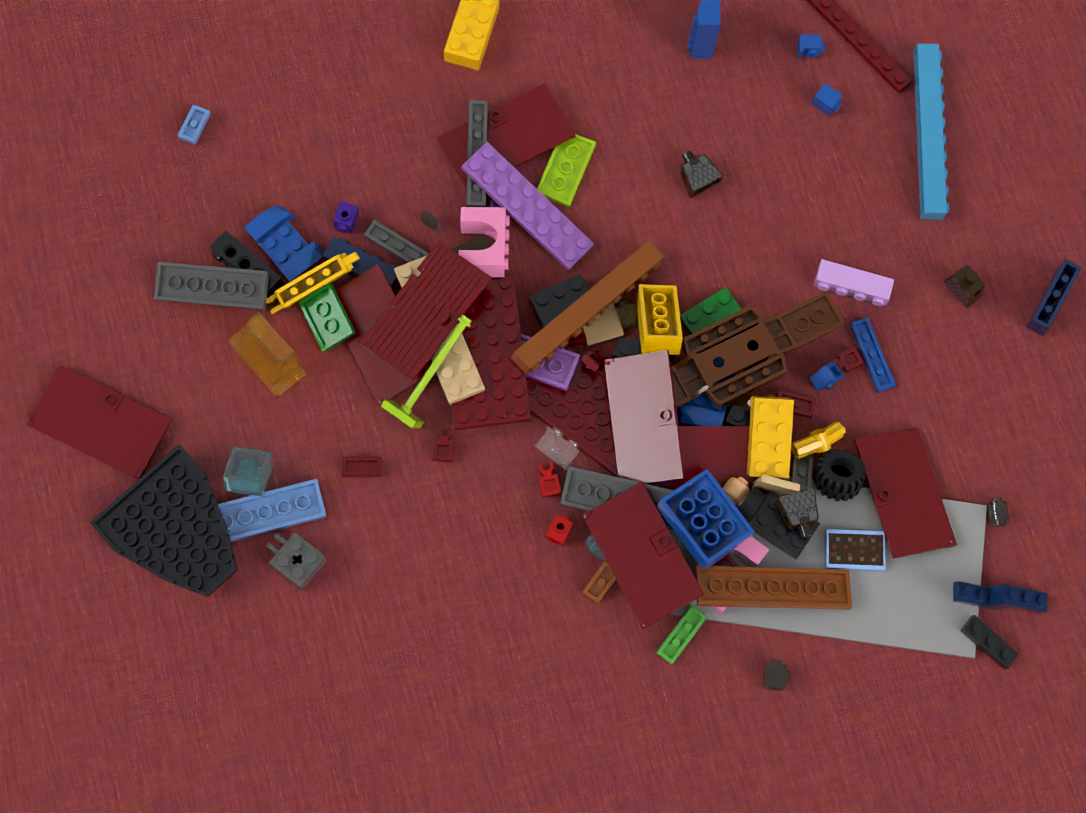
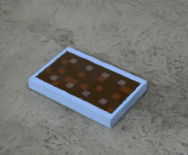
[825,529,886,571]

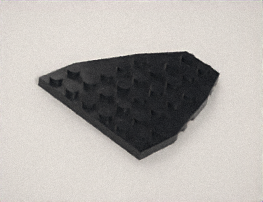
[90,444,238,597]

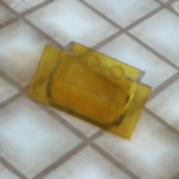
[227,312,306,398]

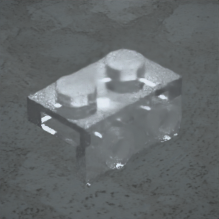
[535,427,580,470]

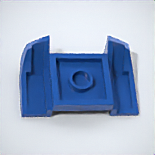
[244,205,324,282]
[677,358,736,426]

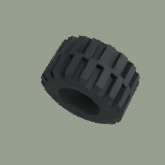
[814,449,866,501]

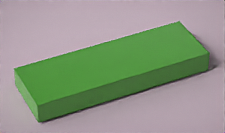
[656,605,707,664]

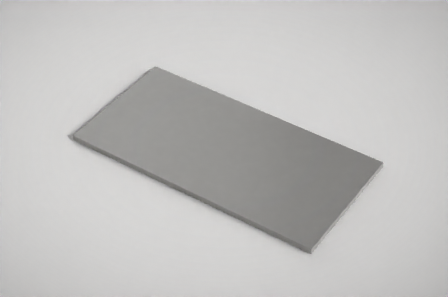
[669,477,987,659]

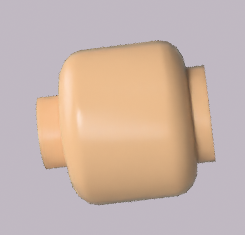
[722,477,750,506]

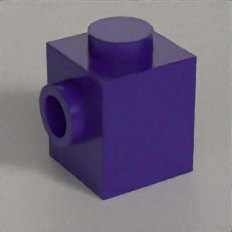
[333,201,360,233]

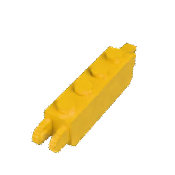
[266,252,360,314]

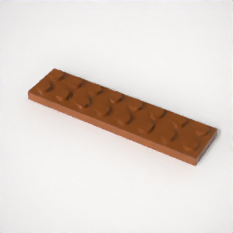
[695,566,852,610]

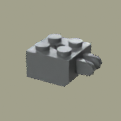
[266,532,327,591]

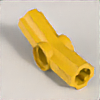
[791,422,846,459]

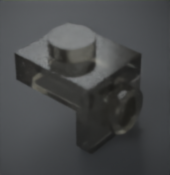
[614,299,639,330]

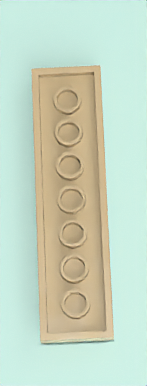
[394,255,485,405]

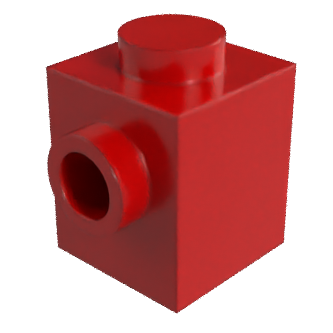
[545,514,573,547]

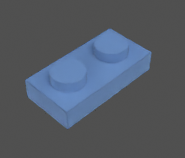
[177,104,211,145]

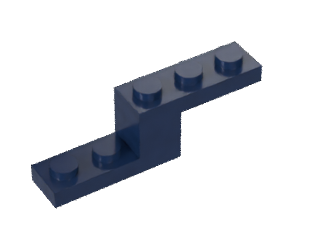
[953,581,1047,613]

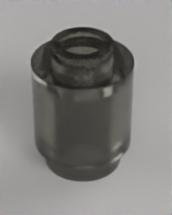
[987,498,1010,527]

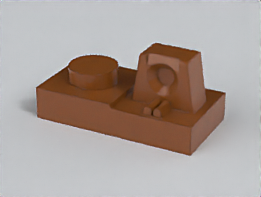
[582,560,616,603]

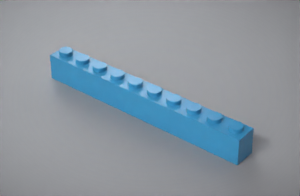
[914,44,949,220]

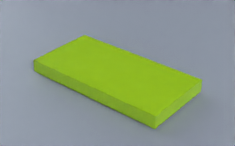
[537,134,597,208]

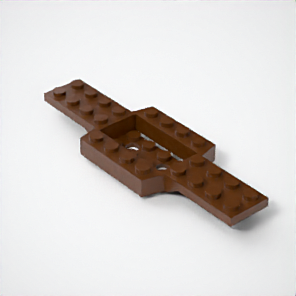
[671,291,845,409]

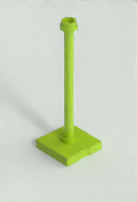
[381,314,472,428]

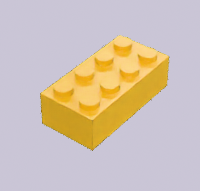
[444,0,500,71]
[636,284,683,355]
[747,396,794,478]

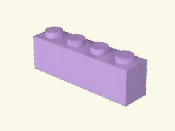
[813,259,894,306]

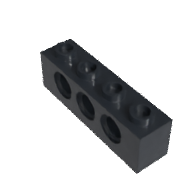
[210,231,283,299]

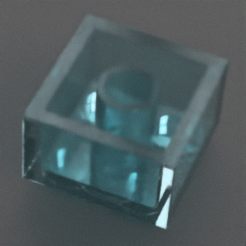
[223,446,273,497]

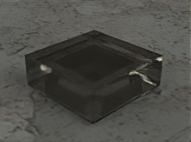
[421,210,440,232]

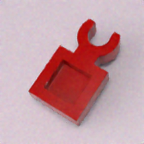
[538,462,562,498]

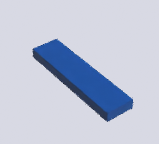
[849,317,896,393]

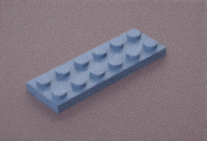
[218,479,327,542]

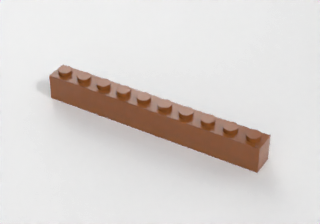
[511,240,665,375]

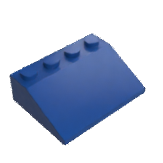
[687,0,721,59]
[657,469,755,571]

